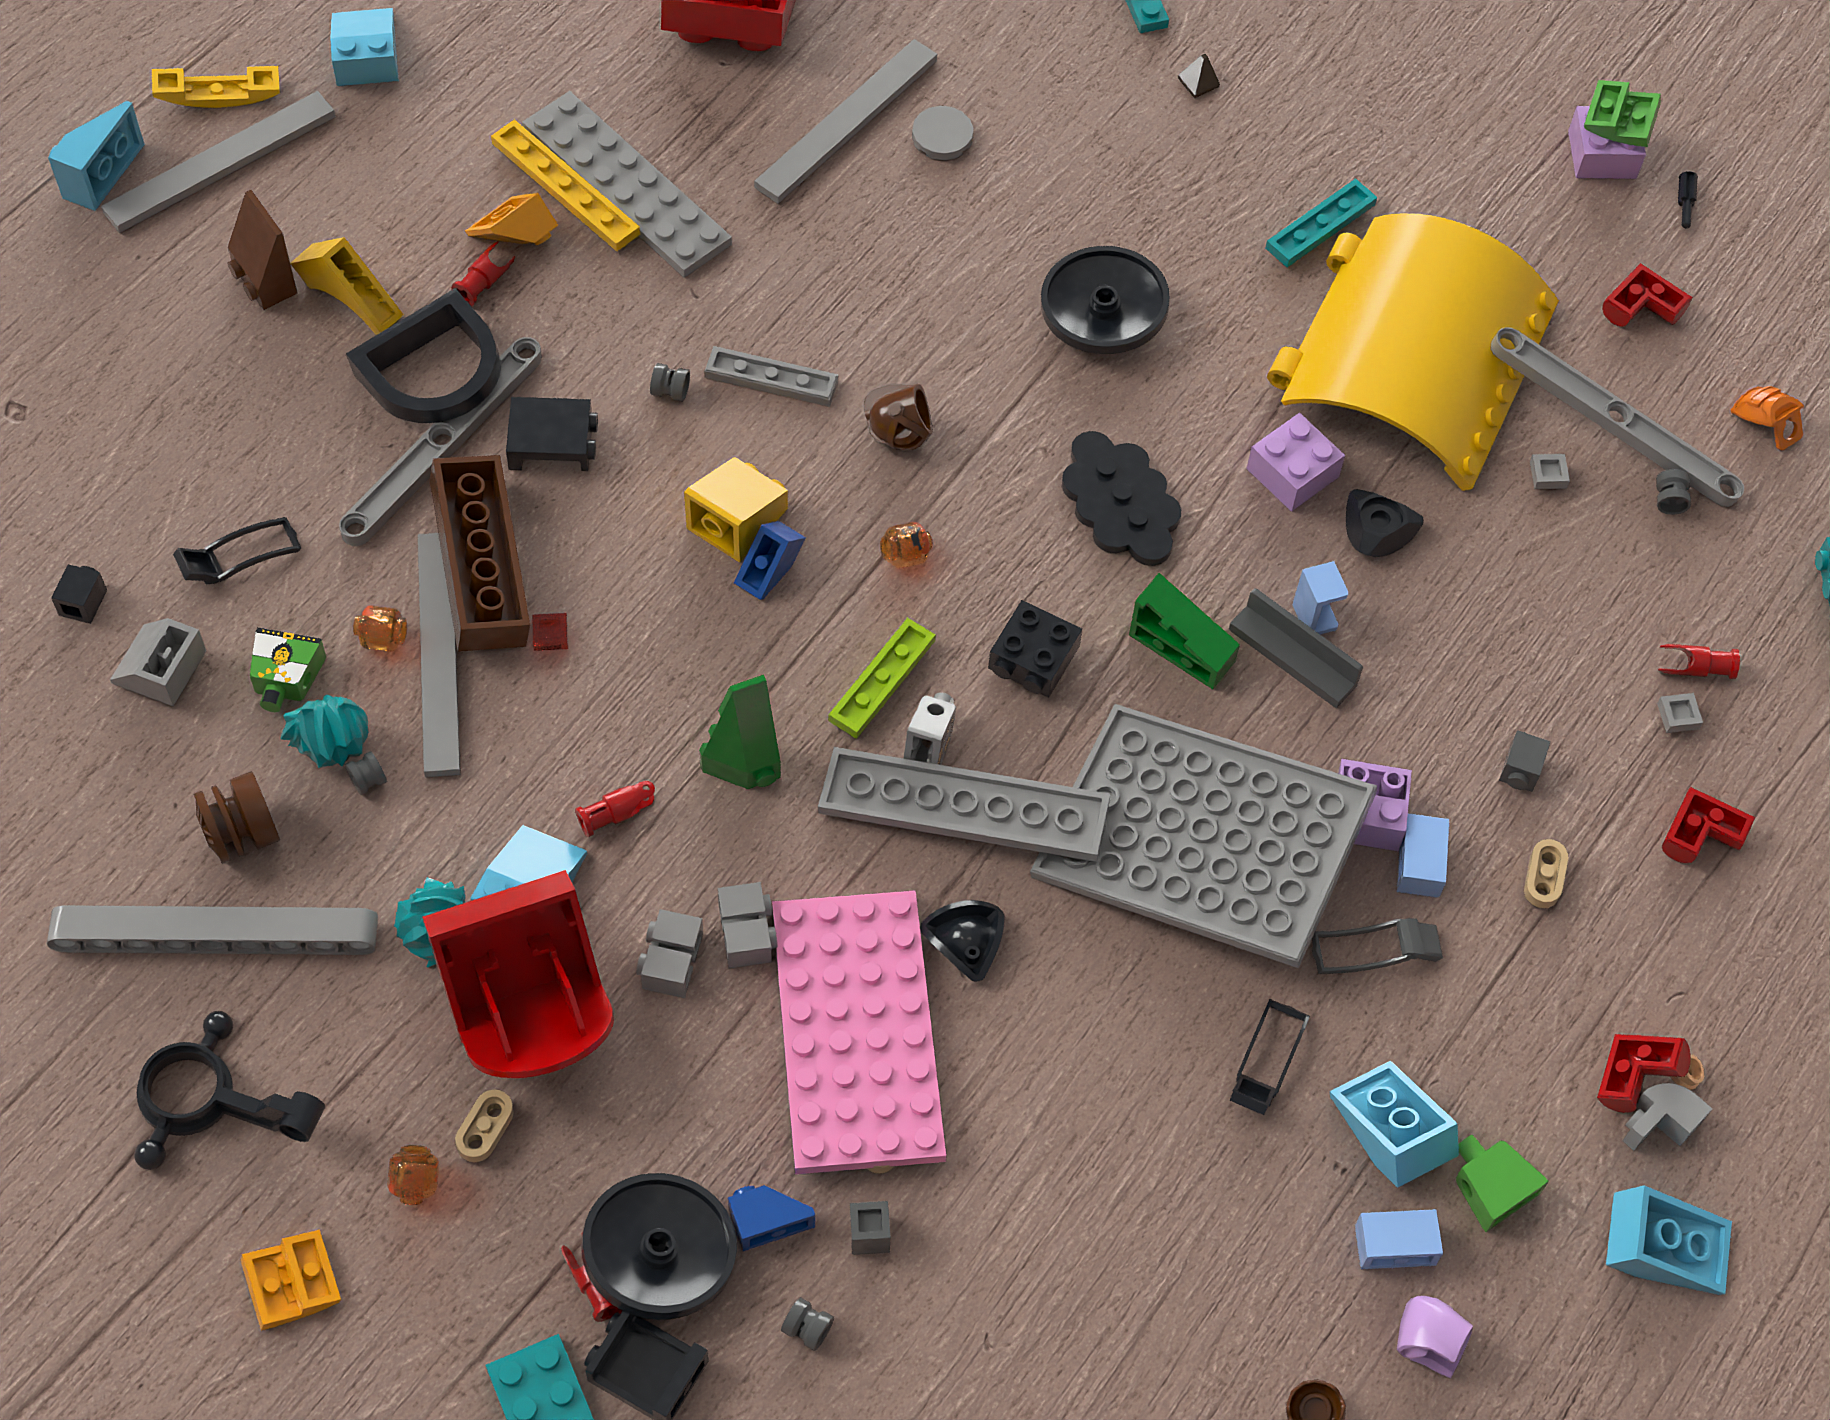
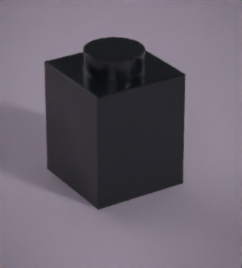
[51,564,107,624]

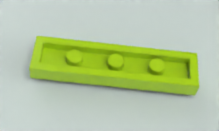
[828,617,936,739]

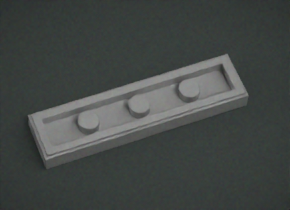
[704,346,838,407]

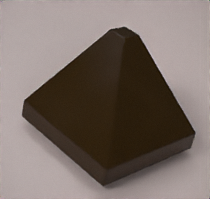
[1178,54,1220,98]

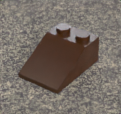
[227,190,298,310]

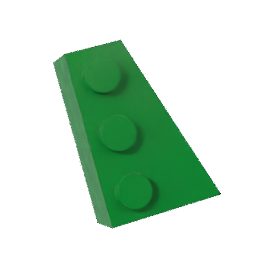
[1129,573,1240,690]

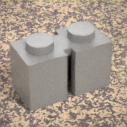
[718,882,778,968]
[636,909,703,998]

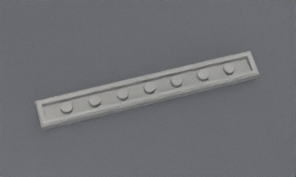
[754,39,937,204]
[101,91,336,233]
[418,533,461,777]

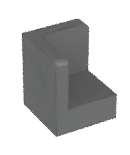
[850,1201,891,1255]

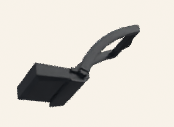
[173,517,301,585]
[1230,999,1310,1115]

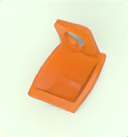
[1731,386,1804,451]

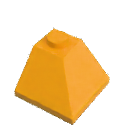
[465,193,558,245]

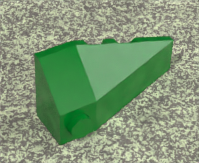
[699,674,781,789]

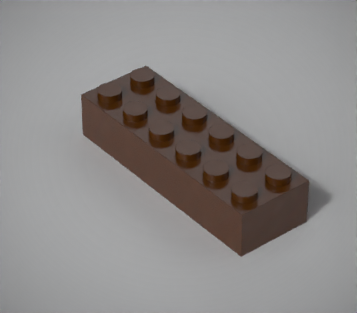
[430,455,530,652]

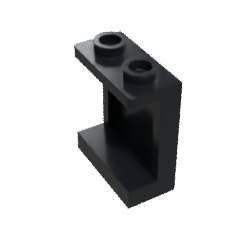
[506,397,598,471]
[584,1311,709,1420]

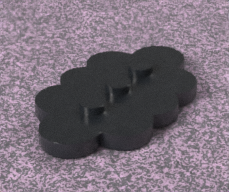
[1061,431,1182,566]

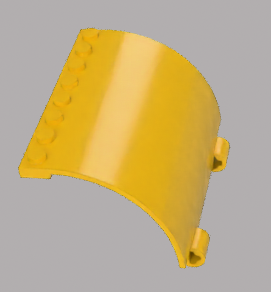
[1267,213,1559,491]

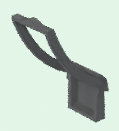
[1312,918,1443,974]

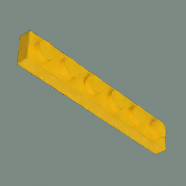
[491,119,640,251]

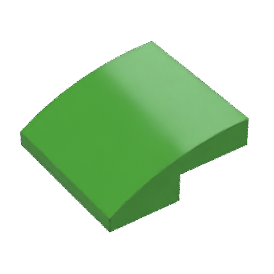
[1584,80,1661,147]

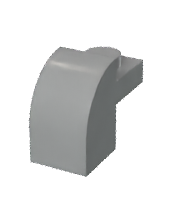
[1623,1083,1713,1151]

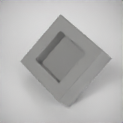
[1530,454,1570,489]
[1657,693,1703,733]

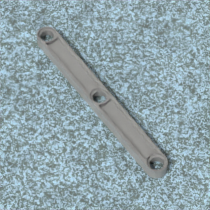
[1490,327,1744,507]
[339,337,542,546]

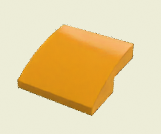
[240,1230,341,1331]

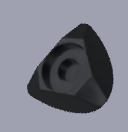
[1346,489,1424,557]
[920,900,1005,982]

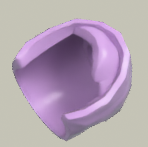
[1397,1296,1473,1378]

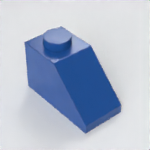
[734,521,806,600]
[728,1185,815,1251]

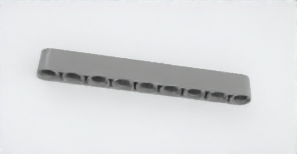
[47,905,378,955]

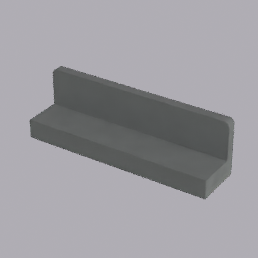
[1228,588,1363,709]

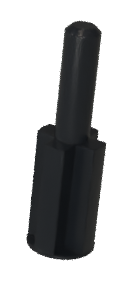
[1678,171,1698,229]

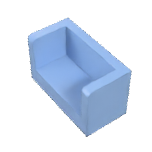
[1292,561,1348,635]
[1397,813,1449,897]
[1355,1209,1443,1269]

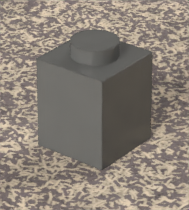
[1499,730,1551,792]

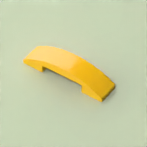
[152,66,280,108]

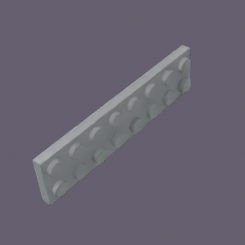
[522,91,732,278]
[818,747,1110,862]

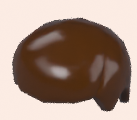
[1286,1379,1346,1420]

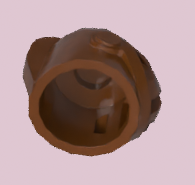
[864,384,933,451]

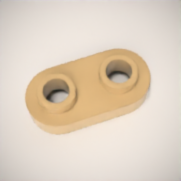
[1524,839,1568,908]
[455,1090,514,1162]

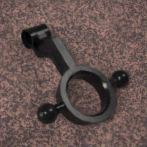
[134,1011,326,1170]

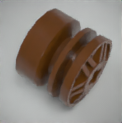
[194,771,280,864]

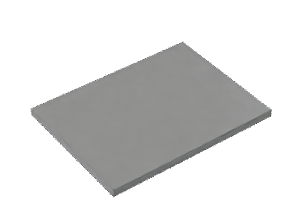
[1030,704,1377,968]

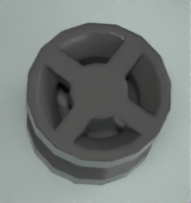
[345,751,387,795]

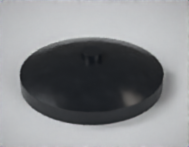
[1041,246,1170,354]
[581,1173,737,1320]

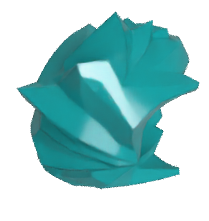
[281,695,369,768]
[394,877,466,968]

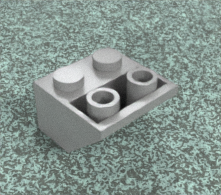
[110,618,206,706]

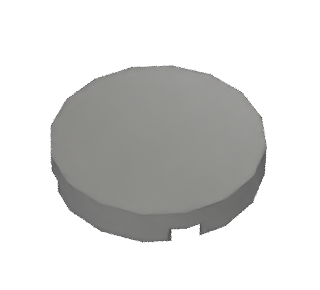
[912,106,974,160]

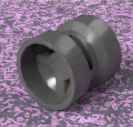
[650,363,690,402]
[1656,469,1691,515]
[781,1297,834,1351]

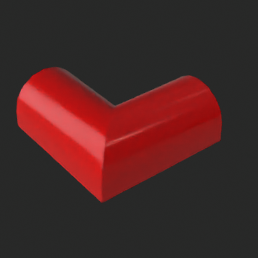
[1602,263,1693,327]
[1662,787,1756,863]
[1597,1034,1691,1113]

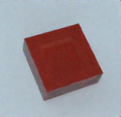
[532,613,568,651]

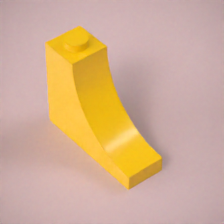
[290,237,404,335]

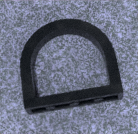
[346,288,501,423]

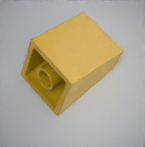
[684,457,788,563]

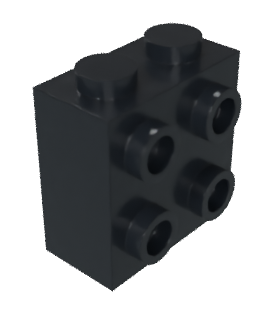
[988,600,1083,698]

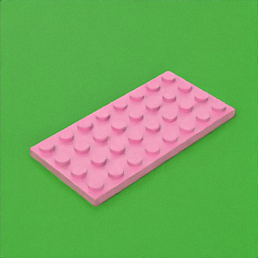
[772,891,946,1174]

